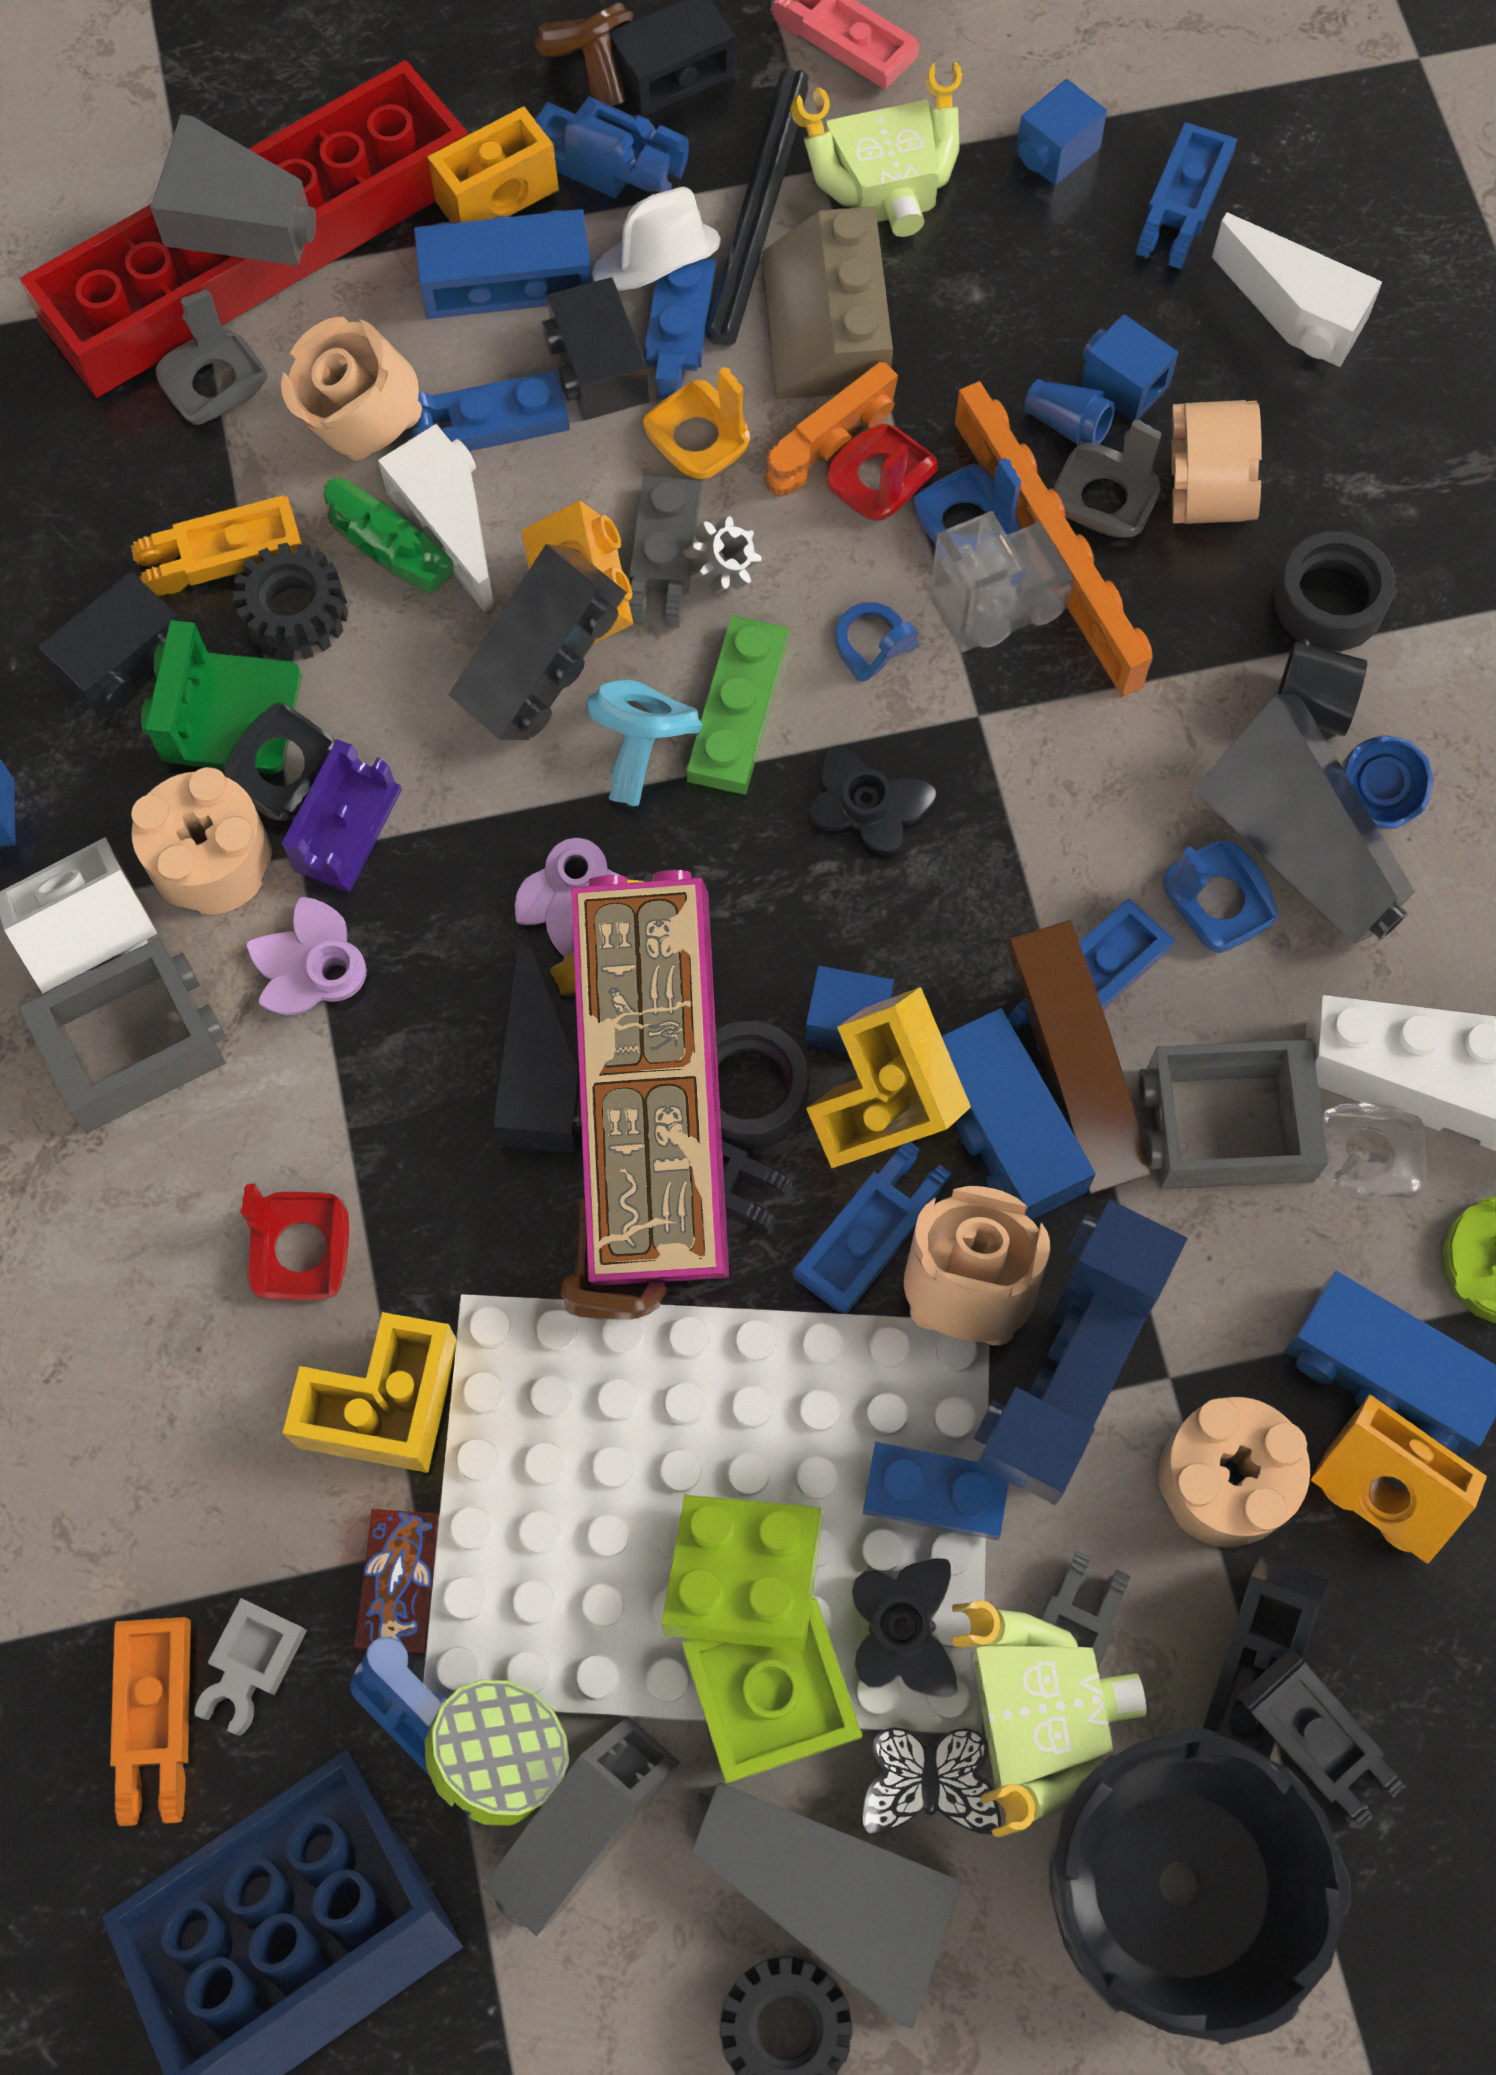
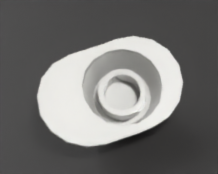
[592,187,721,291]

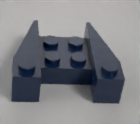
[973,1199,1188,1505]

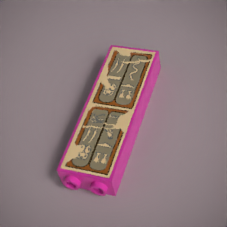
[571,870,729,1286]

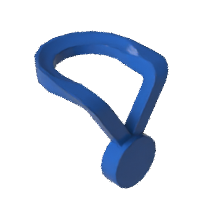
[835,602,920,682]

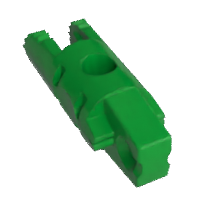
[323,477,454,594]

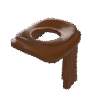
[534,2,633,107]
[559,1198,667,1319]

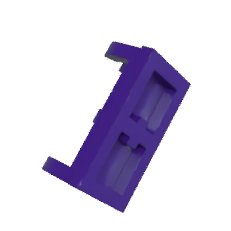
[282,739,402,893]

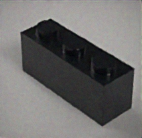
[448,544,627,740]

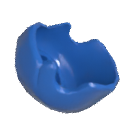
[1341,735,1434,829]

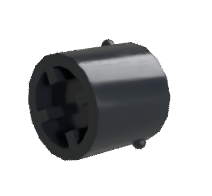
[1277,639,1367,737]

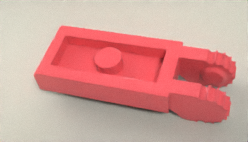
[770,0,920,90]

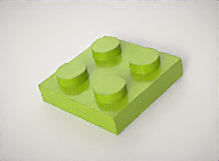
[661,1494,823,1651]
[682,1597,863,1785]

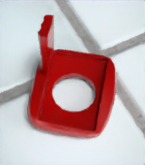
[826,424,938,521]
[240,1184,349,1302]

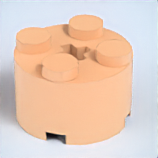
[281,317,422,461]
[1171,400,1261,524]
[131,767,272,915]
[904,1186,1050,1346]
[1158,1397,1310,1548]

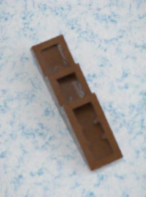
[1007,920,1151,1196]

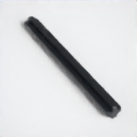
[706,67,809,347]

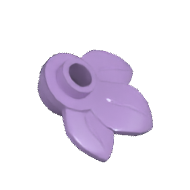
[515,838,620,956]
[247,897,367,1015]

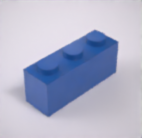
[414,209,592,319]
[942,1008,1096,1220]
[1284,1270,1496,1458]

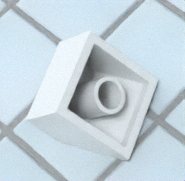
[0,838,157,994]

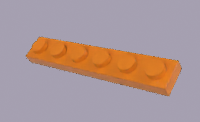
[955,381,1152,697]

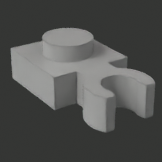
[195,1598,307,1736]

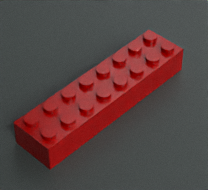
[19,60,468,398]

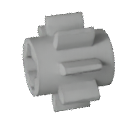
[682,516,761,595]

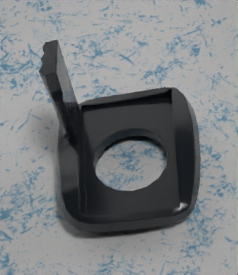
[223,703,336,821]

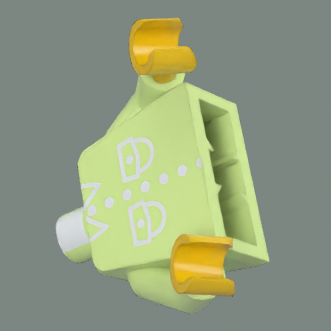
[791,61,962,237]
[952,1600,1146,1837]

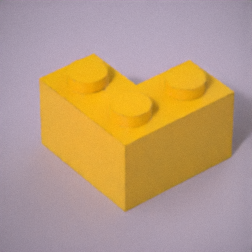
[806,987,971,1168]
[282,1312,457,1473]

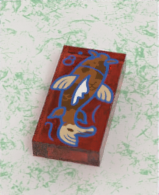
[354,1509,440,1656]

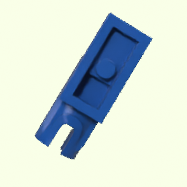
[535,97,689,199]

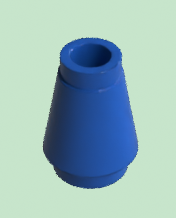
[1024,379,1115,445]

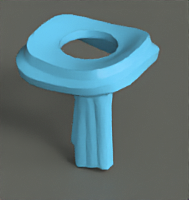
[586,680,703,806]

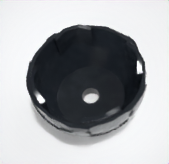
[1049,1728,1351,2045]

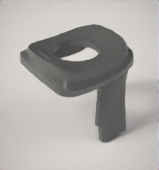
[156,289,268,425]
[1053,420,1161,538]

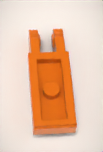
[765,361,898,497]
[110,1617,191,1826]

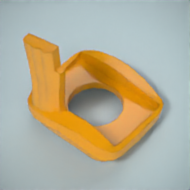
[643,367,750,480]

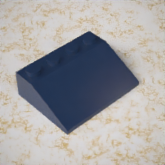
[102,1748,463,2075]

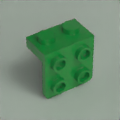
[141,620,302,774]

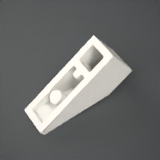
[1212,213,1382,367]
[378,424,495,614]

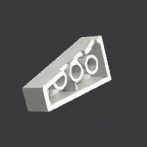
[1305,995,1496,1151]

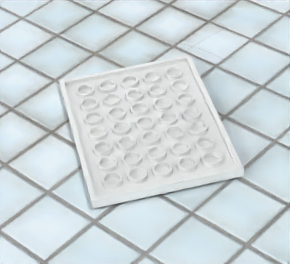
[423,1294,990,1735]

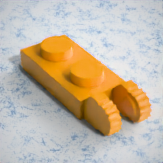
[131,495,302,596]

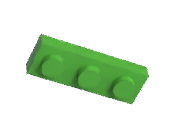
[687,615,789,795]

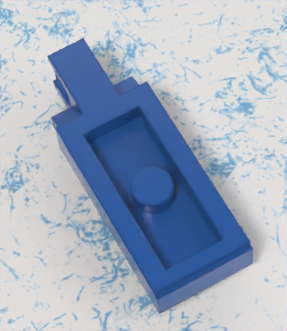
[645,259,716,399]

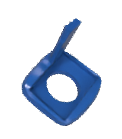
[913,458,1021,567]
[1163,840,1278,953]

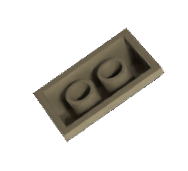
[762,207,893,399]

